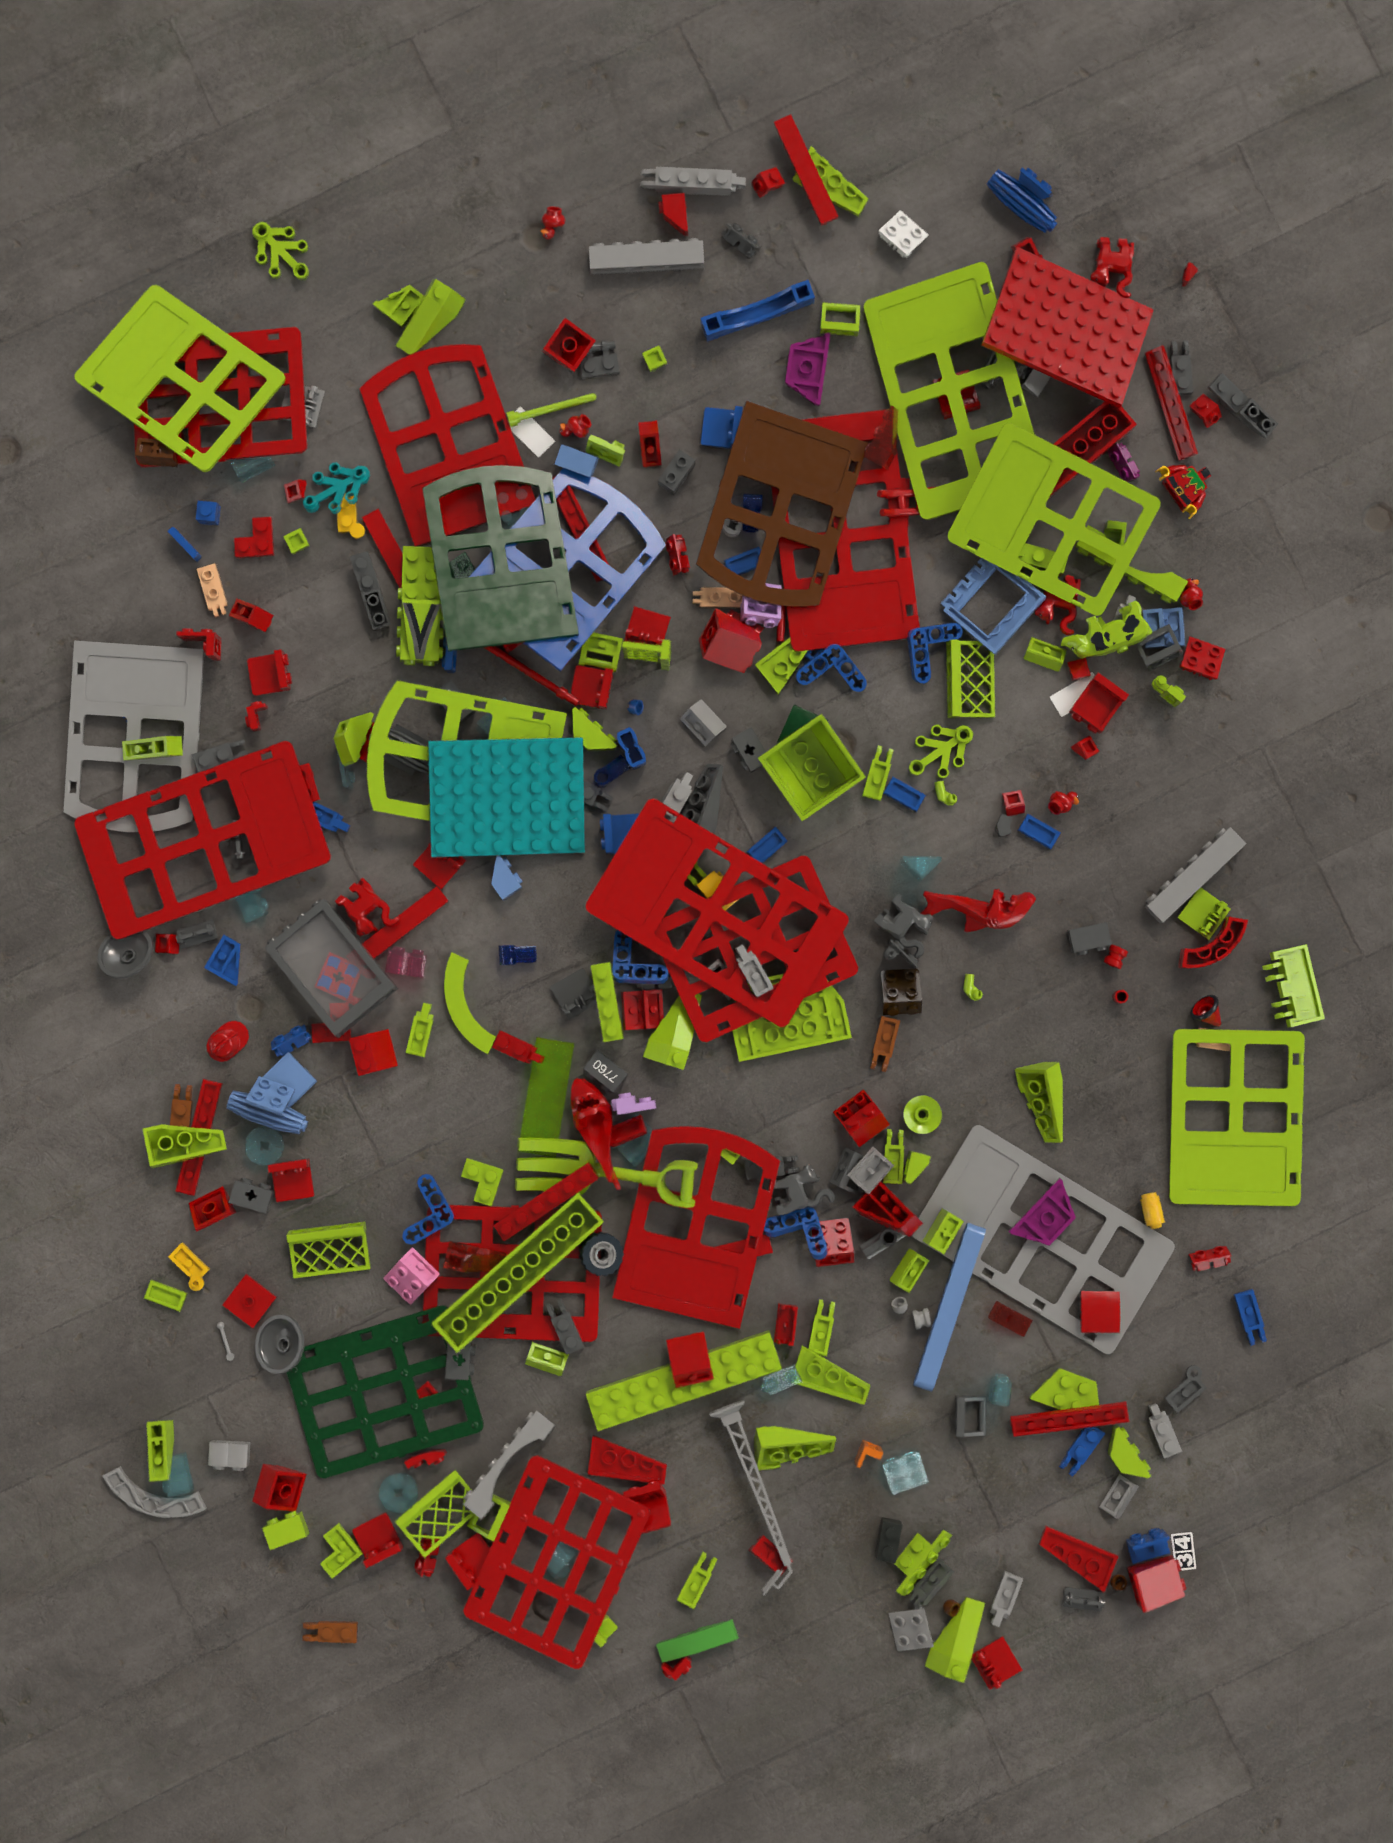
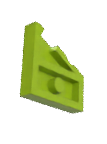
[373,285,424,328]

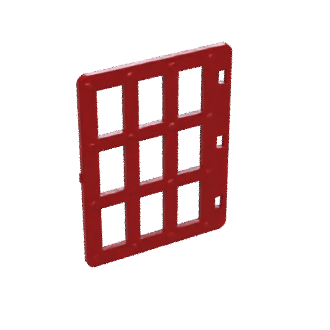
[134,327,307,468]
[654,855,858,1042]
[423,1204,602,1342]
[463,1455,650,1669]

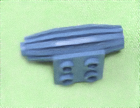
[226,1076,308,1134]

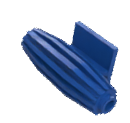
[986,168,1057,233]

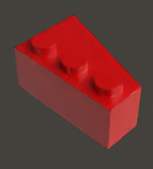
[852,1181,923,1237]

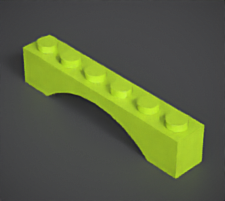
[1075,525,1188,604]

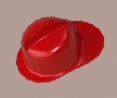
[206,1021,249,1062]

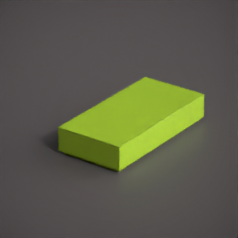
[144,1280,188,1312]

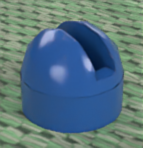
[627,699,643,715]

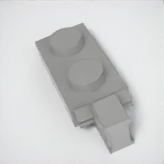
[735,944,773,997]
[1148,1403,1182,1459]
[990,1570,1023,1627]

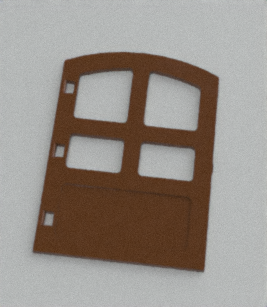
[696,401,868,607]

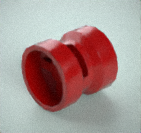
[1103,944,1128,969]

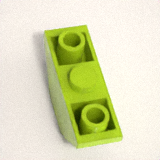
[572,707,618,751]
[333,712,374,766]
[1108,1425,1151,1478]

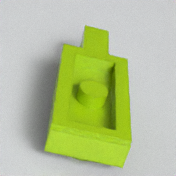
[406,1003,434,1057]

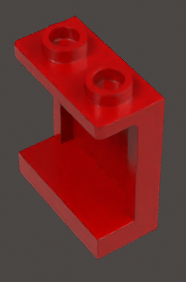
[1069,672,1129,734]
[666,1331,714,1388]

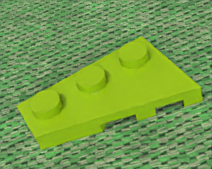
[755,638,808,695]

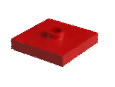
[223,1274,277,1328]

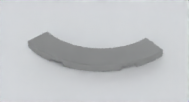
[102,1466,207,1518]

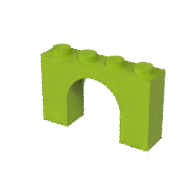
[591,962,624,1042]

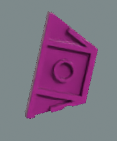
[785,333,831,406]
[1008,1178,1076,1246]

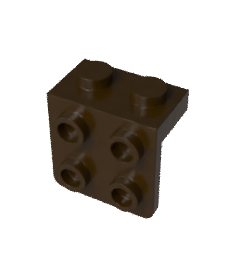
[881,969,922,1016]

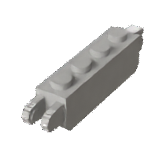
[640,167,746,196]
[661,772,693,823]

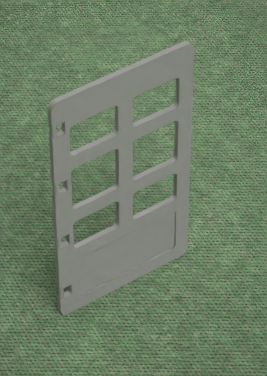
[912,1125,1175,1354]

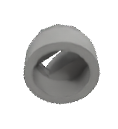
[891,1297,908,1314]

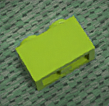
[262,1511,309,1550]

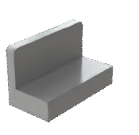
[680,700,727,747]

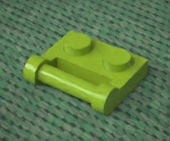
[579,633,623,673]

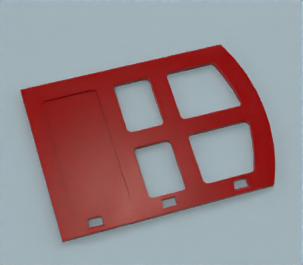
[360,344,536,547]
[612,1126,780,1329]

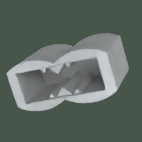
[208,1440,251,1471]

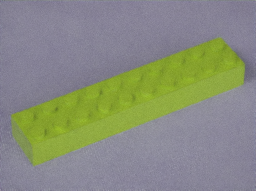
[431,1193,604,1353]
[586,1330,782,1431]

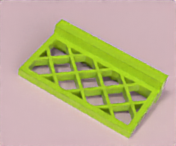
[622,640,671,671]
[946,640,995,718]
[286,1221,371,1278]
[395,1470,475,1558]

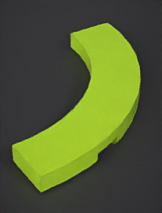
[444,952,496,1054]

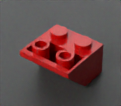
[833,1089,890,1147]

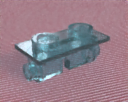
[761,1364,802,1396]

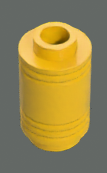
[1140,1192,1165,1229]

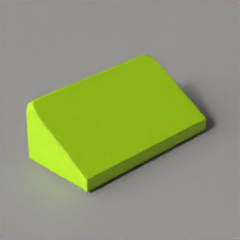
[1024,637,1067,672]
[890,1248,929,1293]
[525,1342,569,1376]

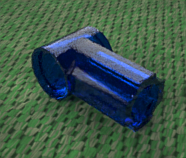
[743,494,763,533]
[594,755,631,788]
[498,945,537,965]

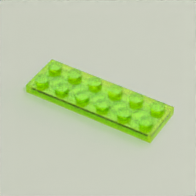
[518,1037,575,1157]

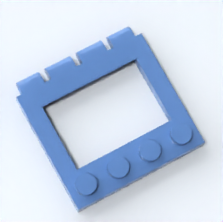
[940,558,1046,655]

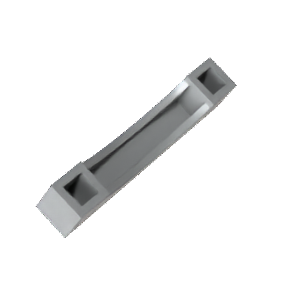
[463,1411,556,1519]

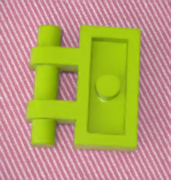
[1151,675,1186,707]

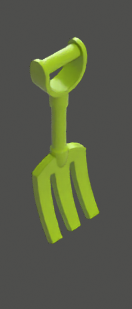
[515,1138,698,1208]

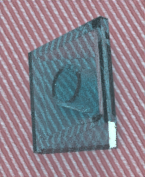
[900,856,942,882]

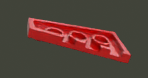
[588,1435,667,1485]
[1039,1526,1119,1592]

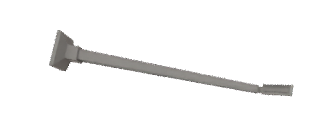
[710,1399,792,1595]

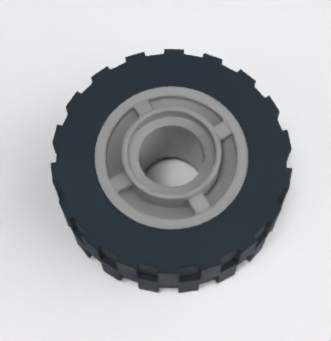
[579,1232,624,1276]

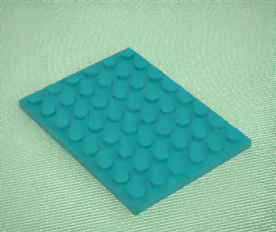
[428,737,585,857]

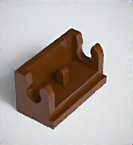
[135,438,178,467]

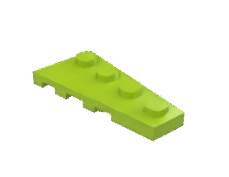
[793,146,868,217]
[790,1345,870,1405]

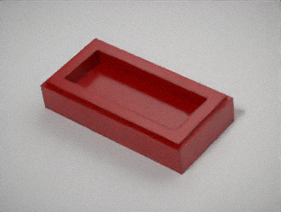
[611,1115,648,1148]

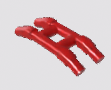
[877,486,938,517]

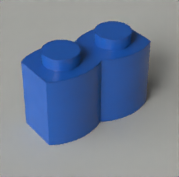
[617,727,646,770]

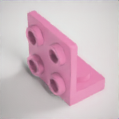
[384,1247,440,1305]

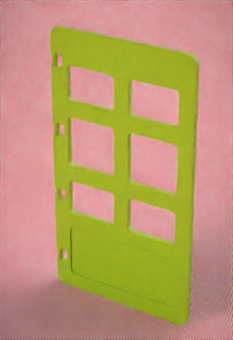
[864,262,1035,520]

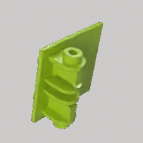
[1177,887,1231,940]

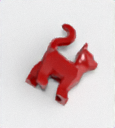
[1090,237,1134,298]
[1034,575,1081,636]
[335,877,400,937]

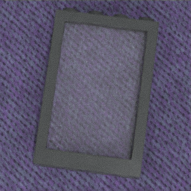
[265,899,398,1038]

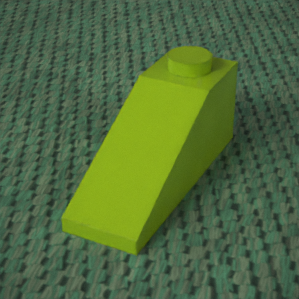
[122,736,183,761]
[147,1420,174,1481]

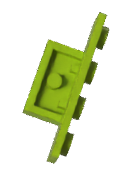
[894,1530,952,1596]

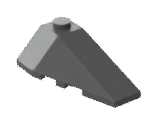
[680,764,723,834]

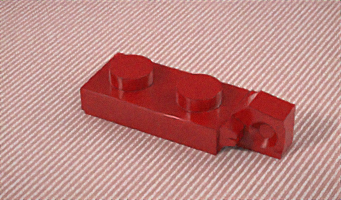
[492,1030,545,1064]

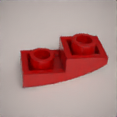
[404,1449,447,1469]

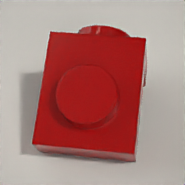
[751,167,785,198]
[1189,393,1221,428]
[245,701,268,732]
[661,1656,692,1681]

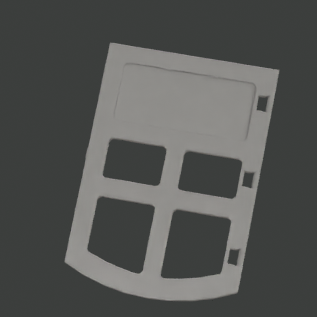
[63,641,204,832]

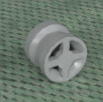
[723,519,742,537]
[912,1308,931,1330]

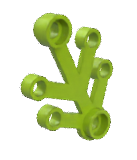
[253,222,309,280]
[909,725,973,779]

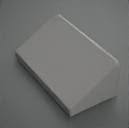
[1022,369,1051,398]
[1100,1474,1139,1519]

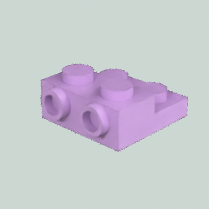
[740,583,782,628]
[611,1092,656,1115]

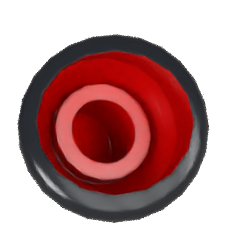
[1191,995,1221,1027]

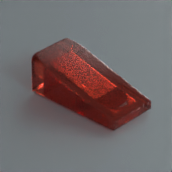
[988,1301,1033,1337]

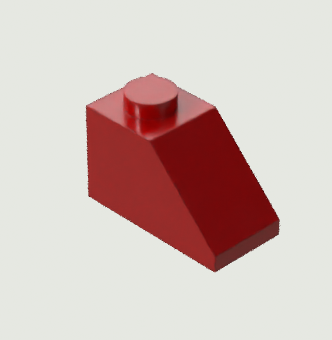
[659,193,688,236]
[638,421,662,467]
[229,599,274,632]

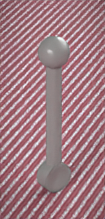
[217,1322,234,1361]

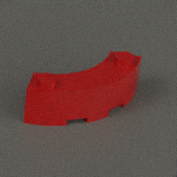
[1178,917,1248,969]

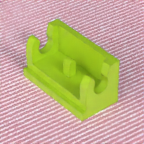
[923,1208,964,1254]

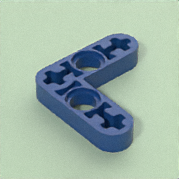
[907,623,963,683]
[796,644,867,692]
[612,930,669,984]
[402,1174,454,1244]
[764,1207,828,1260]

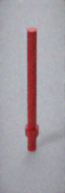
[483,646,580,706]

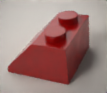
[542,318,596,372]
[349,1029,398,1076]
[252,1464,307,1511]

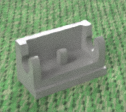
[847,1147,894,1194]

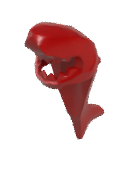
[920,889,1036,932]
[571,1078,621,1190]

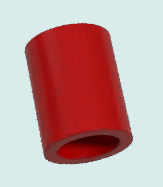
[1112,990,1128,1004]

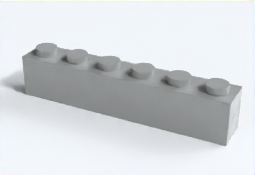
[589,238,704,274]
[1144,827,1246,923]

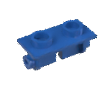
[271,1024,312,1057]

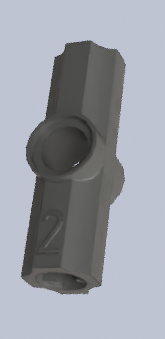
[859,1227,906,1260]

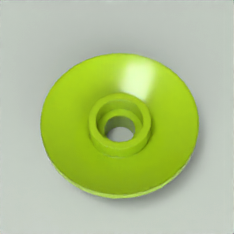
[903,1095,942,1134]

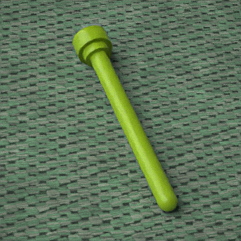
[506,393,596,427]

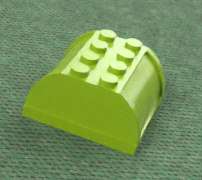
[758,713,866,821]

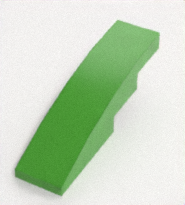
[656,1620,739,1663]

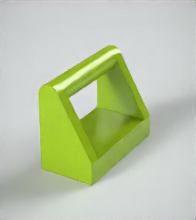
[820,302,860,336]
[903,1151,931,1183]
[467,1494,511,1541]

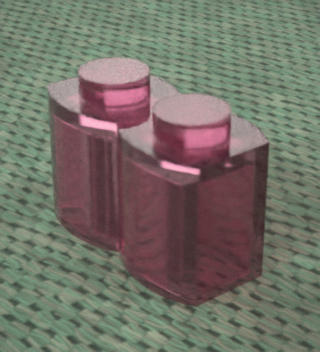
[385,946,428,978]

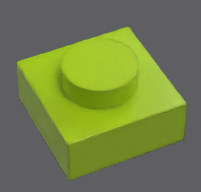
[642,346,667,372]
[283,528,310,554]

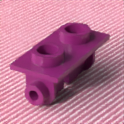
[1107,443,1140,483]

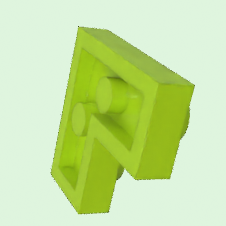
[461,1158,504,1207]
[320,1523,363,1578]

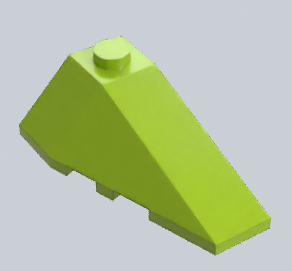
[142,1124,227,1168]

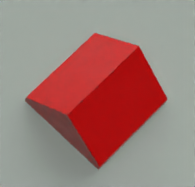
[189,1186,236,1231]

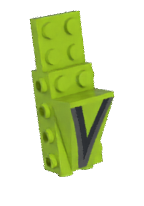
[396,546,443,666]

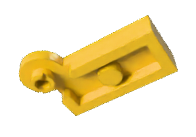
[336,494,365,539]
[168,1242,210,1291]

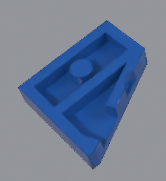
[204,935,241,986]

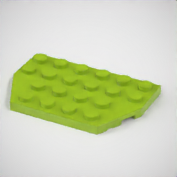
[733,974,852,1062]

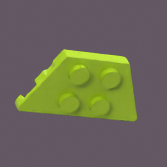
[1029,1368,1099,1410]

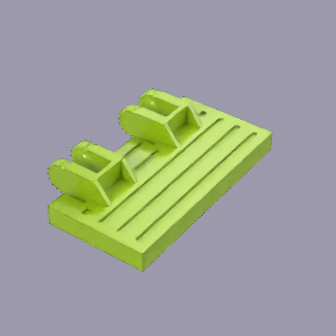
[1262,944,1325,1028]

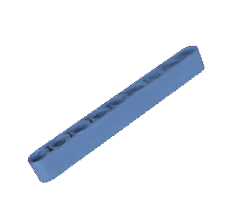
[913,1222,986,1392]

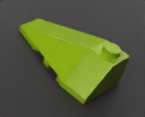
[395,279,466,355]
[643,994,702,1070]
[1015,1062,1063,1143]
[754,1426,836,1470]
[925,1597,985,1683]

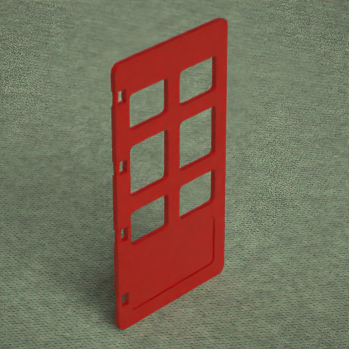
[771,410,920,652]
[74,741,331,939]
[585,799,849,1027]

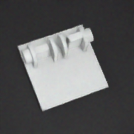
[878,210,928,259]

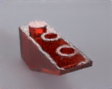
[864,405,898,470]
[443,1241,506,1272]

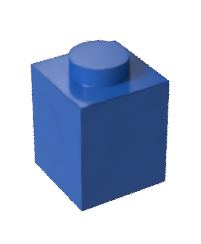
[196,501,221,526]

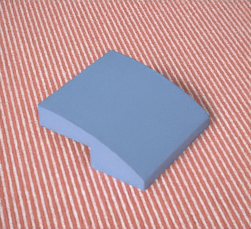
[1143,607,1186,648]
[263,1052,317,1108]

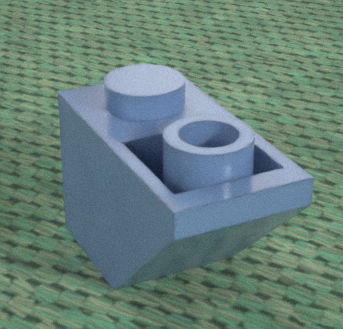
[491,855,523,901]

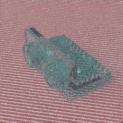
[235,888,269,923]

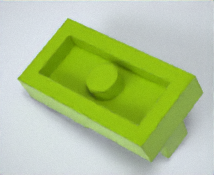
[585,435,625,467]

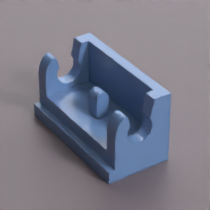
[555,444,599,477]

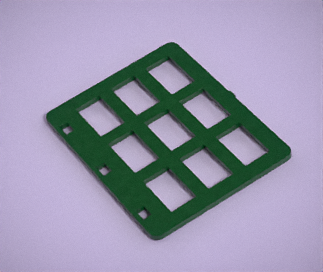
[287,1305,484,1478]

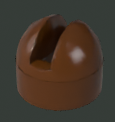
[1110,1574,1127,1590]
[943,1599,960,1617]

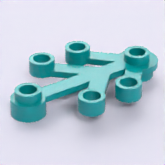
[303,462,370,514]

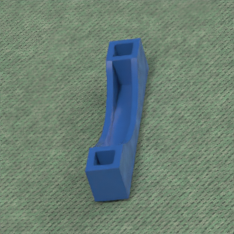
[701,280,815,342]

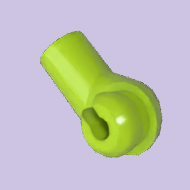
[934,781,957,806]
[963,974,983,1001]

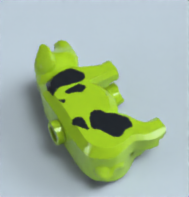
[1061,601,1152,658]

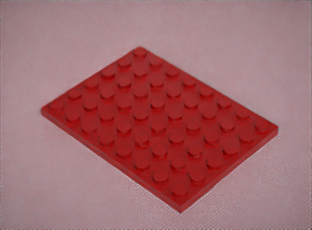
[981,247,1154,408]

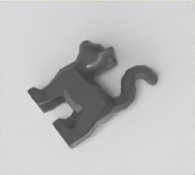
[874,893,933,958]
[770,1164,835,1216]

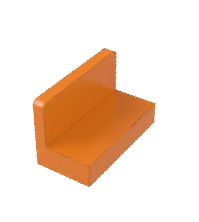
[854,1440,883,1468]

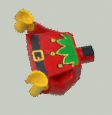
[1155,465,1211,519]

